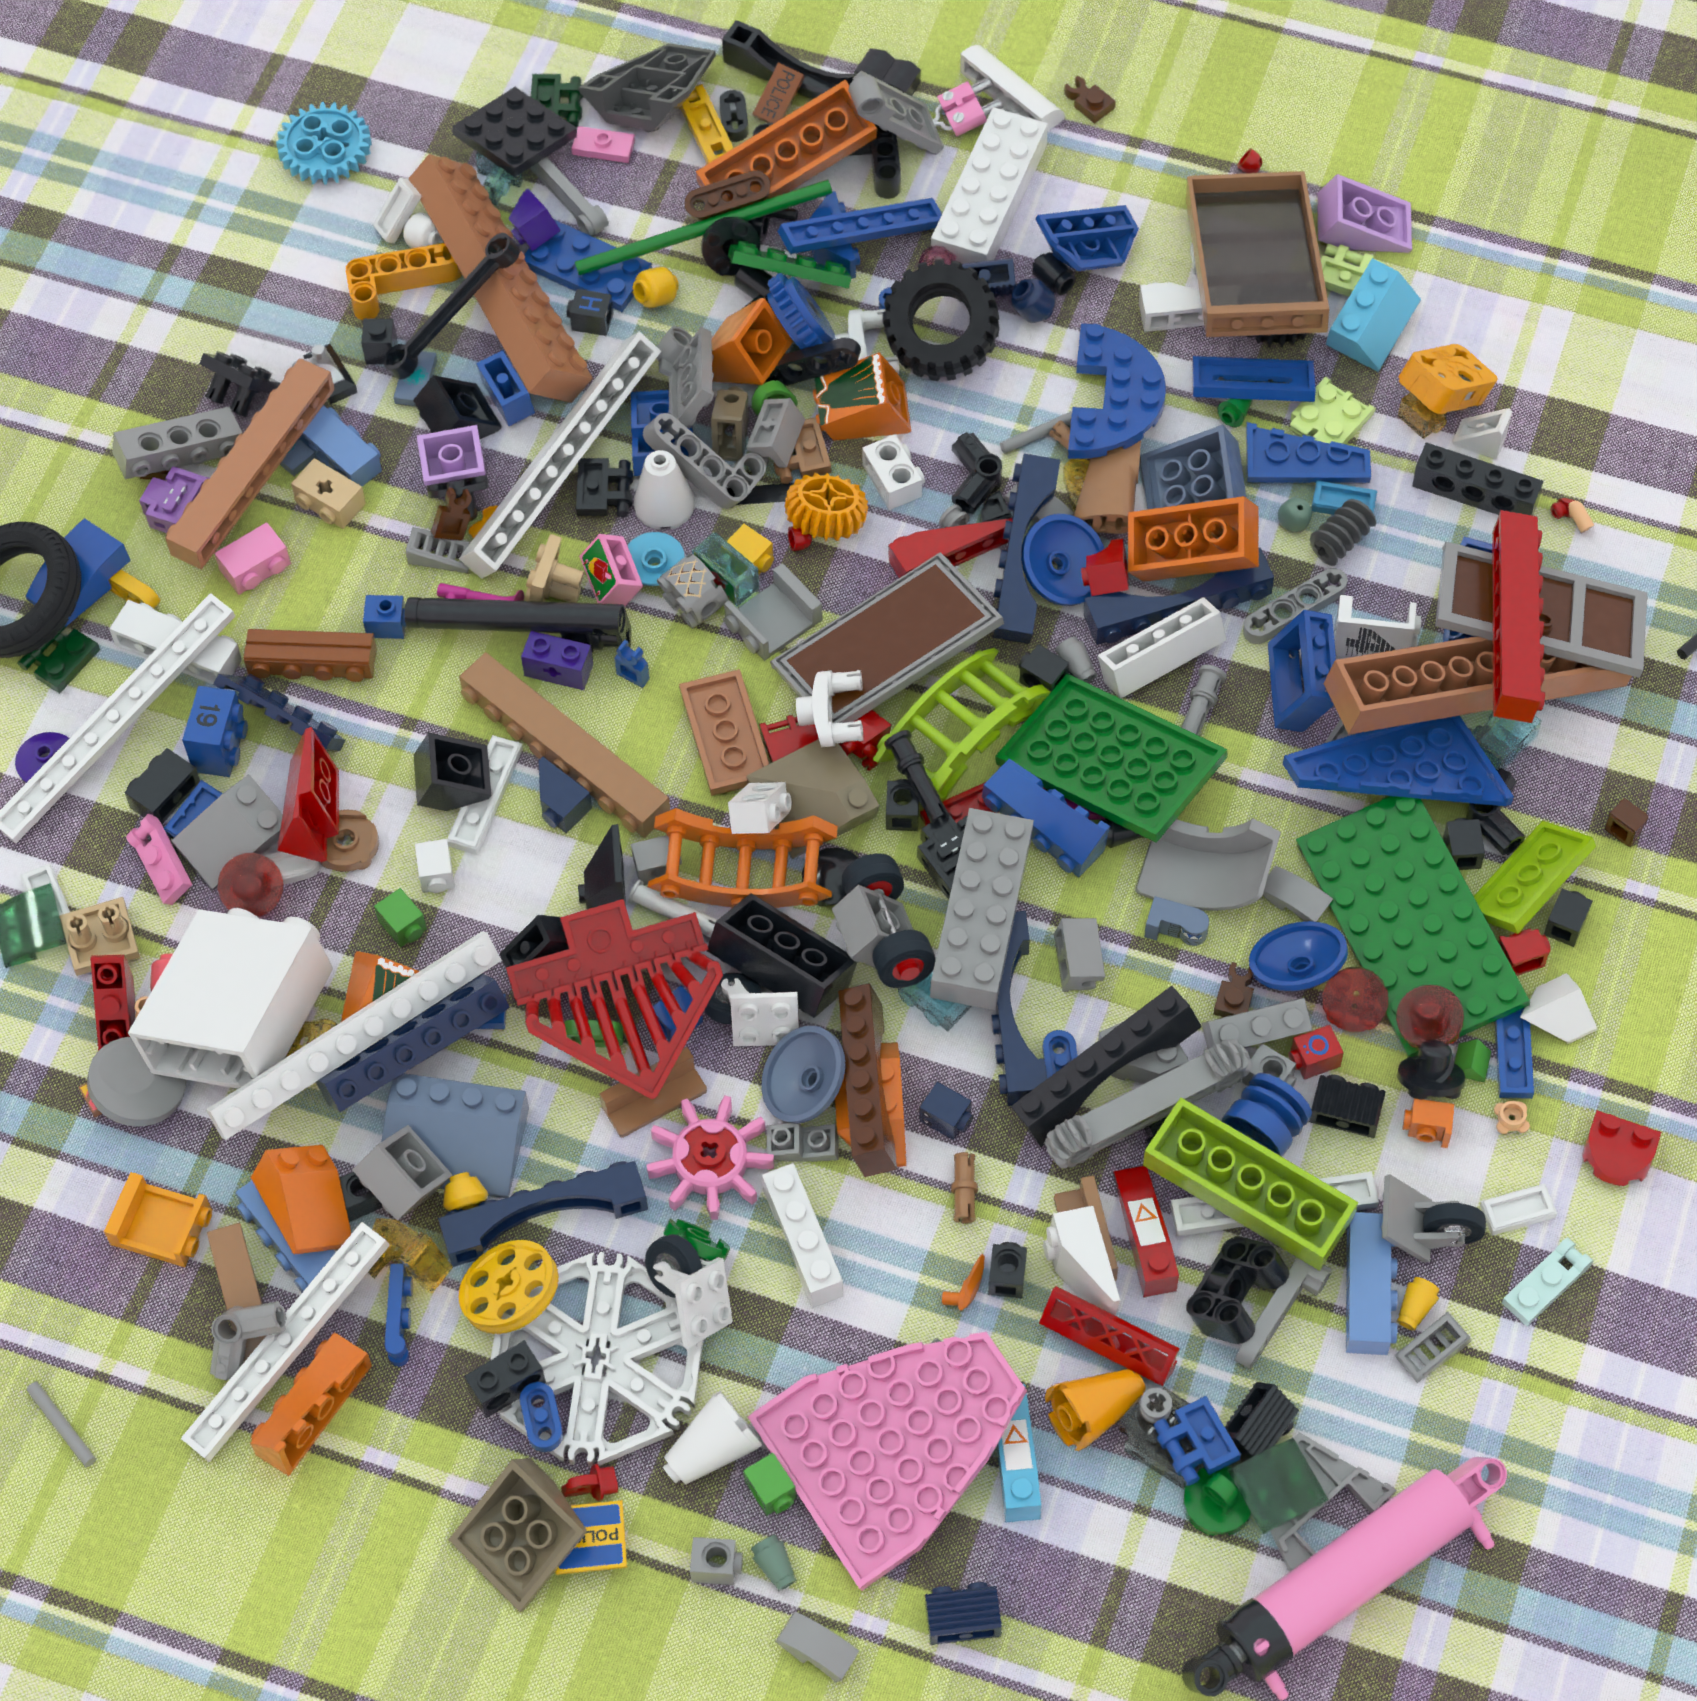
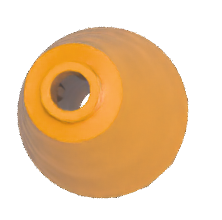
[1045,1369,1145,1451]

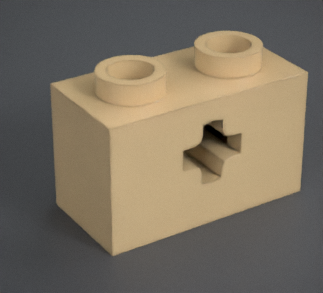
[291,458,366,529]

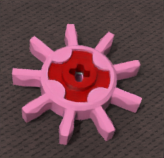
[646,1095,774,1220]

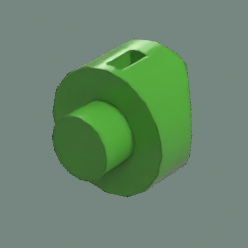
[751,380,798,416]

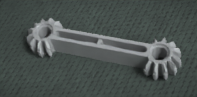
[1044,1039,1253,1168]

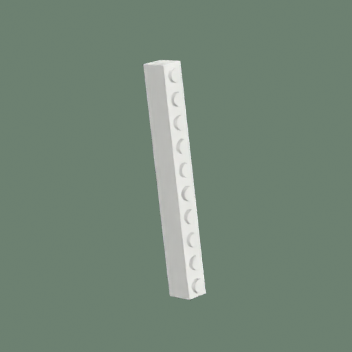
[459,331,661,579]

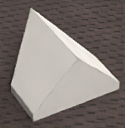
[1520,973,1597,1045]

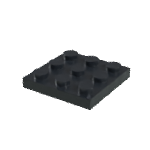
[453,87,577,177]

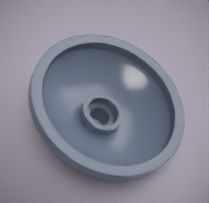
[761,1026,845,1124]

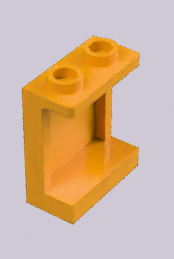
[104,1172,212,1267]

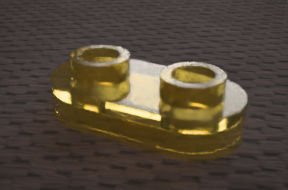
[1063,459,1090,511]

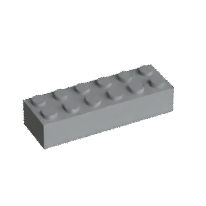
[930,808,1034,1010]

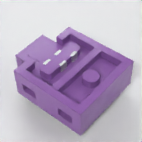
[139,466,210,533]

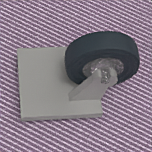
[1381,1174,1486,1263]

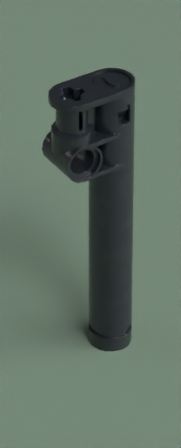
[405,597,632,653]

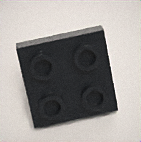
[199,351,280,417]

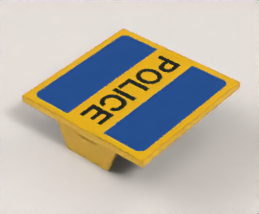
[556,1500,627,1575]

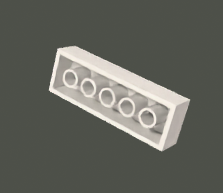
[931,107,1048,265]

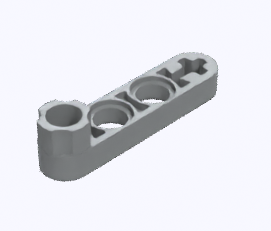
[1235,1258,1332,1370]

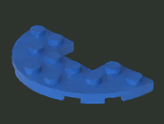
[1068,323,1166,459]

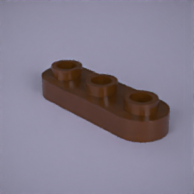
[684,171,770,221]

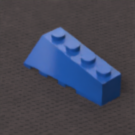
[982,759,1110,878]

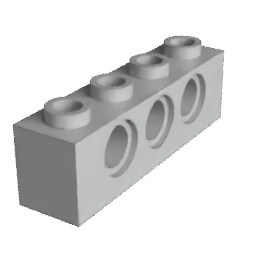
[112,406,242,479]

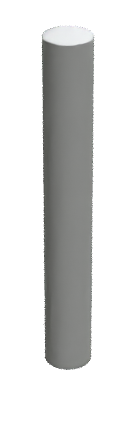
[1000,411,1072,454]
[26,1382,96,1467]

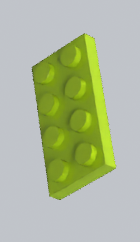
[1474,820,1596,934]

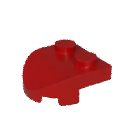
[1582,1110,1662,1186]

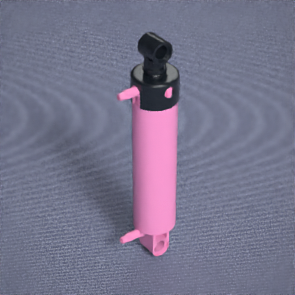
[1182,1457,1507,1701]

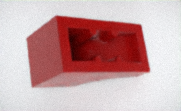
[1081,538,1129,596]

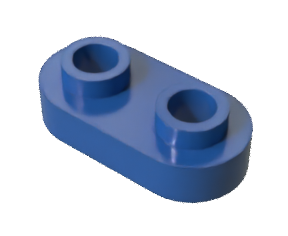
[1042,1030,1078,1079]
[520,1382,563,1452]

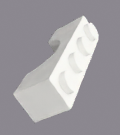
[762,1163,844,1308]

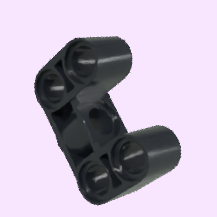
[1186,1236,1289,1344]

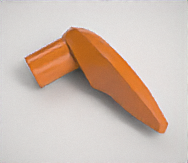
[942,1254,985,1310]

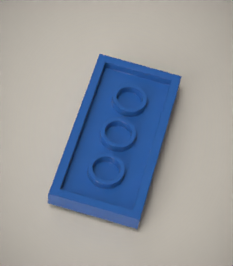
[524,220,652,312]

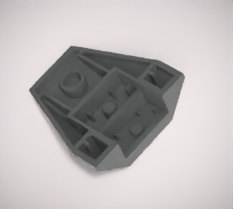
[579,43,716,132]

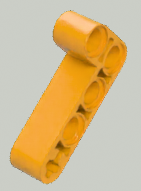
[346,243,462,320]

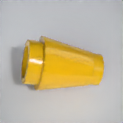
[1396,1277,1440,1331]

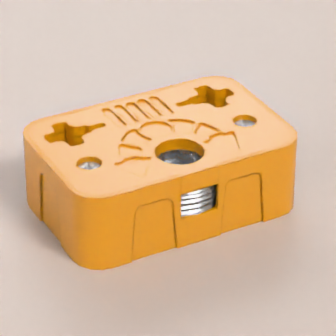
[1398,344,1498,414]

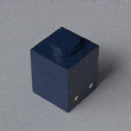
[919,1081,974,1141]

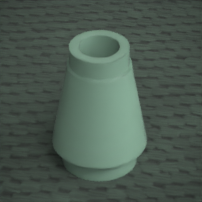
[751,1535,797,1591]

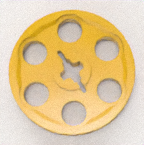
[458,1240,559,1334]

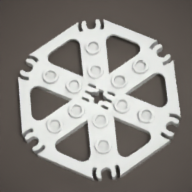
[491,1252,704,1466]

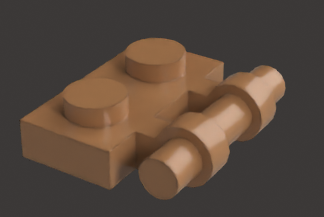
[773,417,831,484]

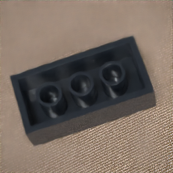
[707,893,857,1018]

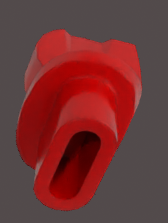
[561,1464,618,1501]

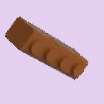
[244,629,377,682]

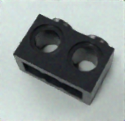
[464,1340,546,1418]

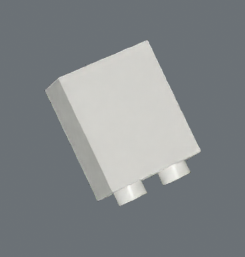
[128,908,333,1089]

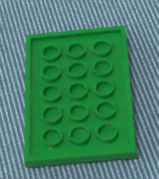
[995,673,1228,843]

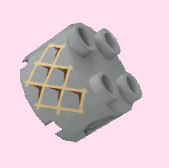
[657,553,728,629]

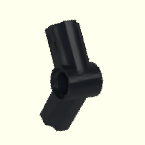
[952,432,1002,514]
[1466,768,1525,855]

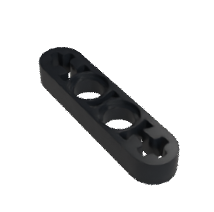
[764,337,861,386]

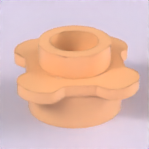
[1494,1101,1530,1134]

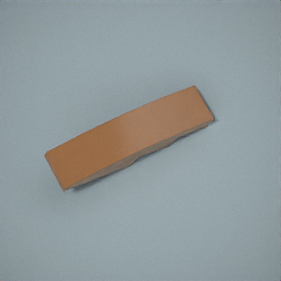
[207,1222,267,1362]

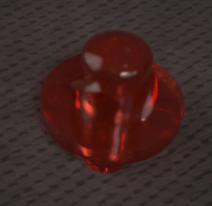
[218,853,284,917]
[1396,985,1464,1048]

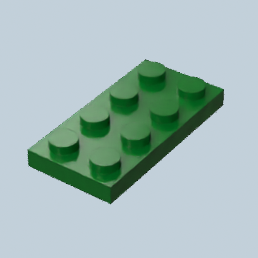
[728,241,852,289]

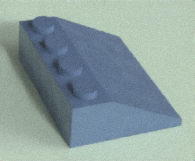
[1140,424,1246,510]
[381,1073,529,1198]

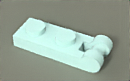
[1502,1237,1594,1326]

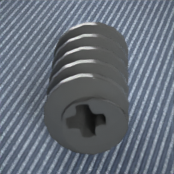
[1310,499,1376,566]

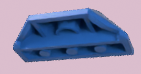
[1035,205,1139,271]

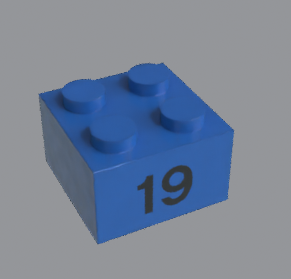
[182,686,248,777]

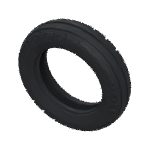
[0,521,81,658]

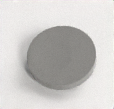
[87,1037,186,1127]

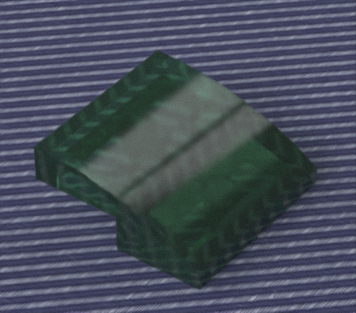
[0,883,67,968]
[1228,1438,1329,1534]

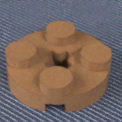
[321,809,379,872]

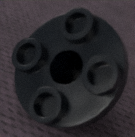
[701,217,760,276]
[426,474,489,522]
[1397,1040,1465,1099]

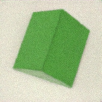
[1454,1039,1491,1083]

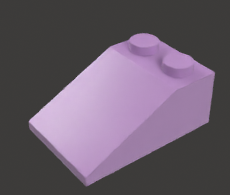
[1317,174,1412,253]

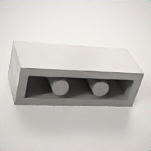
[1201,998,1312,1049]

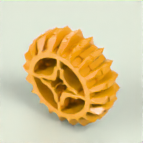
[784,473,868,541]

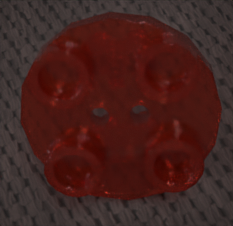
[1322,967,1388,1032]

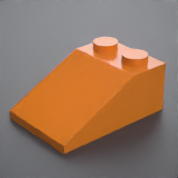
[251,1144,351,1254]

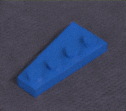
[1246,422,1371,483]

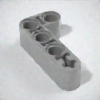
[643,413,766,509]

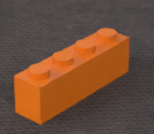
[250,1332,372,1476]

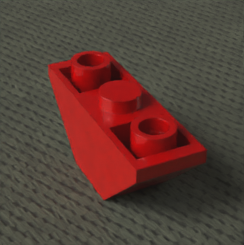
[90,955,136,1051]

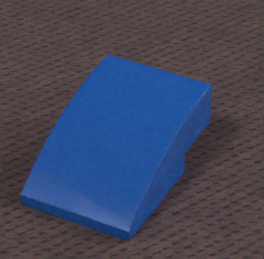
[631,390,693,476]
[26,518,131,627]

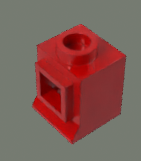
[1498,928,1551,976]

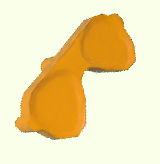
[468,505,498,538]

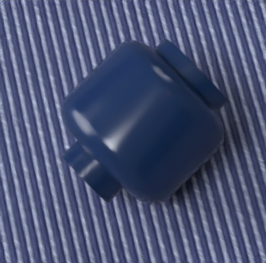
[1011,278,1056,323]

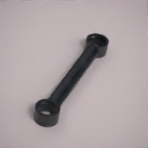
[383,233,520,379]

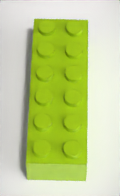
[1143,1097,1359,1271]

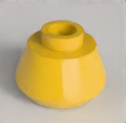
[443,1172,489,1212]

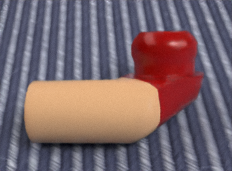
[1550,498,1595,533]

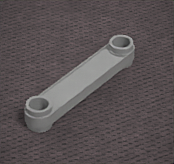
[530,157,609,236]

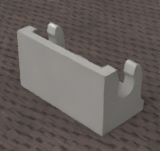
[746,398,805,468]
[1054,918,1105,992]

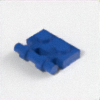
[1153,1396,1241,1485]

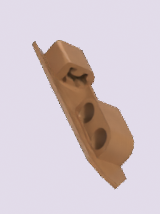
[1074,440,1141,534]

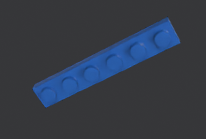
[777,197,942,254]

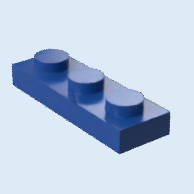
[1494,1008,1534,1099]

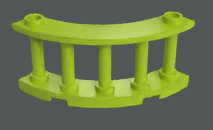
[873,648,1051,801]

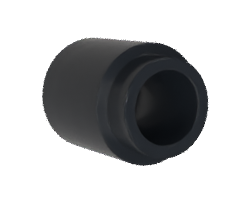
[1032,252,1076,295]

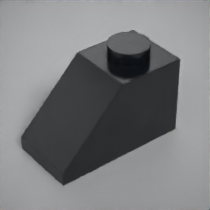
[500,915,569,967]

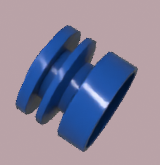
[1222,1073,1312,1157]

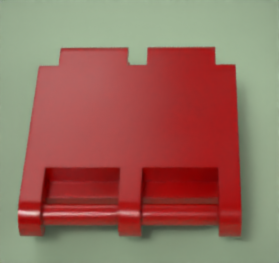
[759,715,819,763]

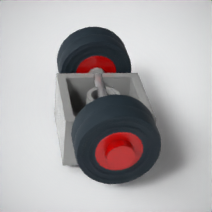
[832,853,936,988]

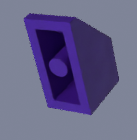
[509,189,561,251]

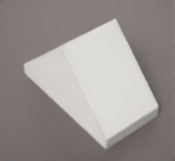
[1452,408,1512,460]

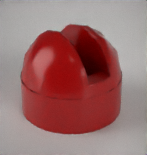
[1237,148,1263,173]
[788,527,813,551]

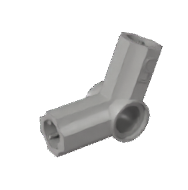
[210,1301,287,1380]

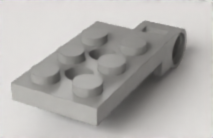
[848,71,944,154]
[656,326,714,428]

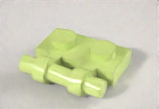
[1321,244,1385,297]

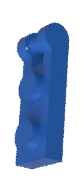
[385,1264,413,1367]

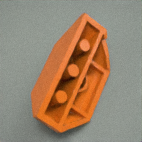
[835,1042,907,1167]

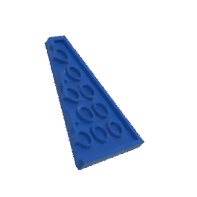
[1282,715,1514,806]

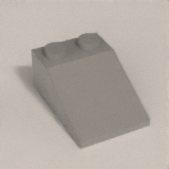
[171,774,283,891]

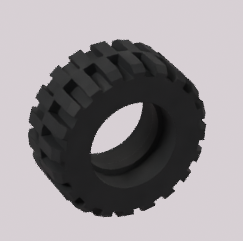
[883,259,1000,381]

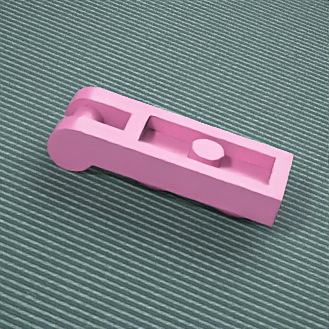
[126,814,192,905]

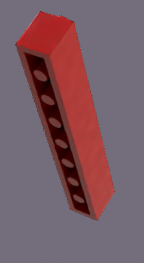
[1492,510,1545,723]

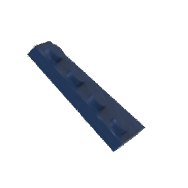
[213,673,346,751]

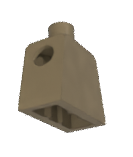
[711,386,749,461]

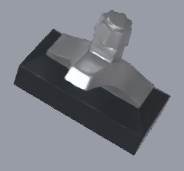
[292,343,358,405]

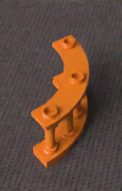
[647,808,838,909]

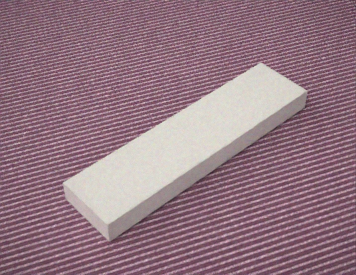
[447,735,523,855]

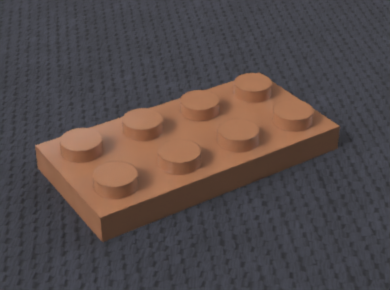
[679,669,769,796]

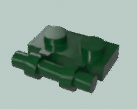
[531,74,583,128]
[17,626,100,694]

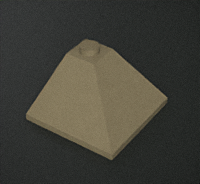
[746,739,880,859]
[448,1458,587,1612]

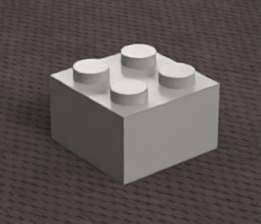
[352,1125,453,1221]

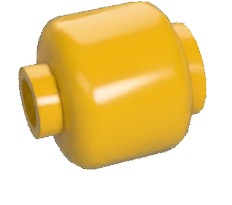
[633,266,679,308]

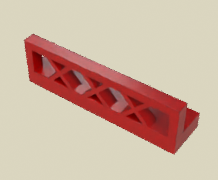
[1039,1286,1180,1386]

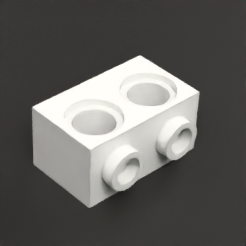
[862,434,925,510]
[728,782,792,834]

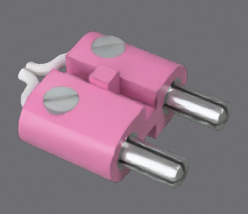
[932,78,1003,137]

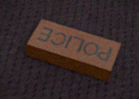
[752,63,805,123]

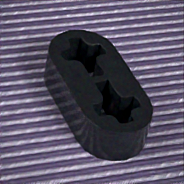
[719,90,748,142]

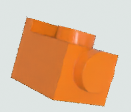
[1402,1098,1455,1148]

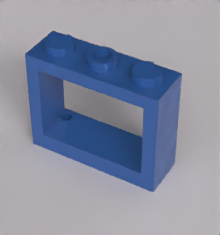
[1268,610,1336,732]

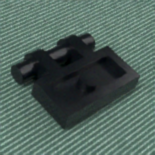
[576,458,633,517]

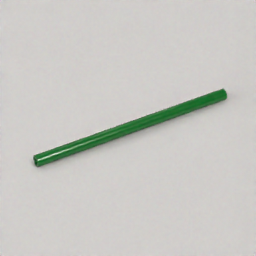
[575,180,833,276]

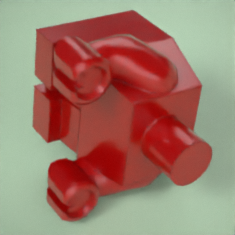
[838,710,892,771]

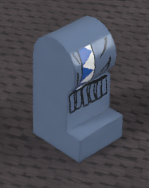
[1144,896,1209,946]

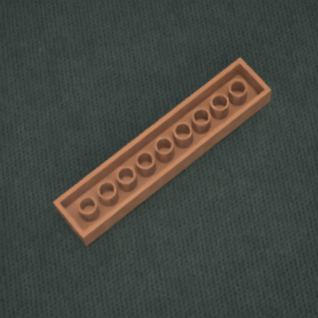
[408,154,593,403]
[1323,636,1632,735]

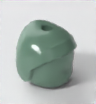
[1277,497,1312,532]

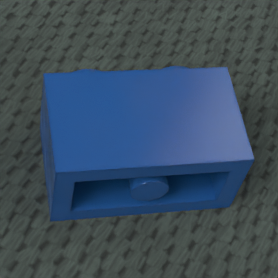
[476,350,535,427]

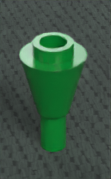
[1217,399,1253,427]

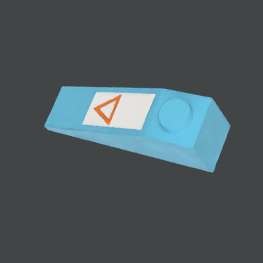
[997,1384,1041,1522]

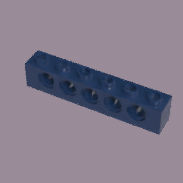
[316,973,510,1112]

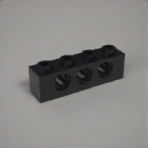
[1412,442,1544,516]

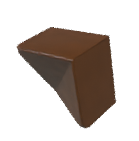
[1605,798,1649,847]

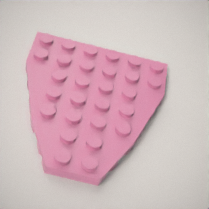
[747,1332,1027,1591]

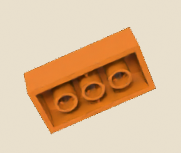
[1128,496,1259,582]

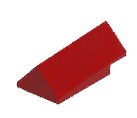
[277,727,339,862]

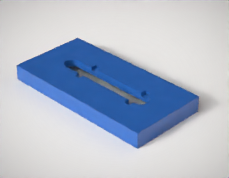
[1192,356,1316,402]

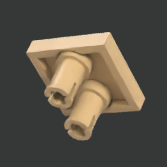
[524,534,584,603]
[60,897,140,976]

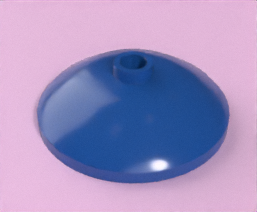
[1021,514,1105,606]
[1249,921,1348,992]

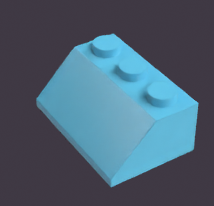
[1325,258,1421,372]

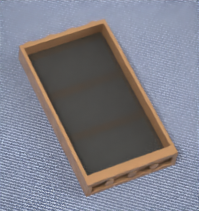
[1186,171,1329,337]

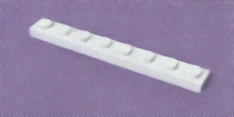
[181,1222,390,1462]

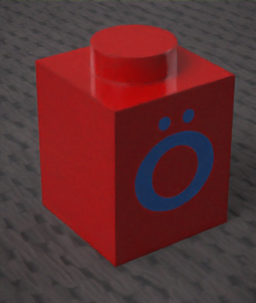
[1288,1025,1344,1080]

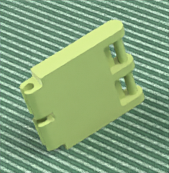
[1289,377,1376,444]

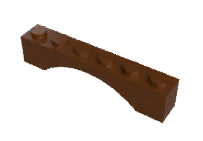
[838,983,897,1177]

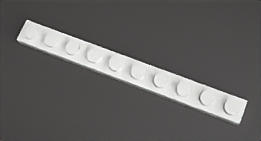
[0,593,235,844]
[206,931,502,1140]

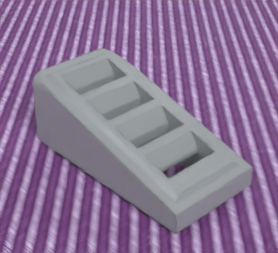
[406,527,470,573]
[1395,1312,1472,1383]

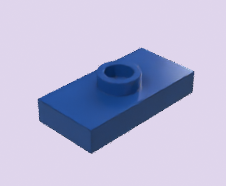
[164,780,223,839]

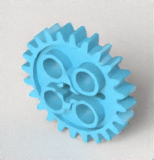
[276,102,372,185]

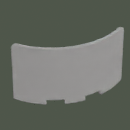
[1135,818,1281,911]

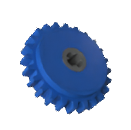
[767,273,835,360]

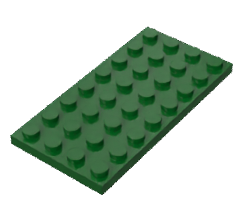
[1296,796,1530,1058]

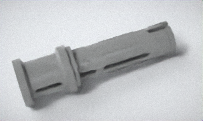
[1182,664,1227,736]

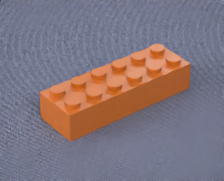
[696,79,877,202]

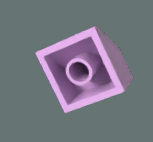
[417,425,486,486]

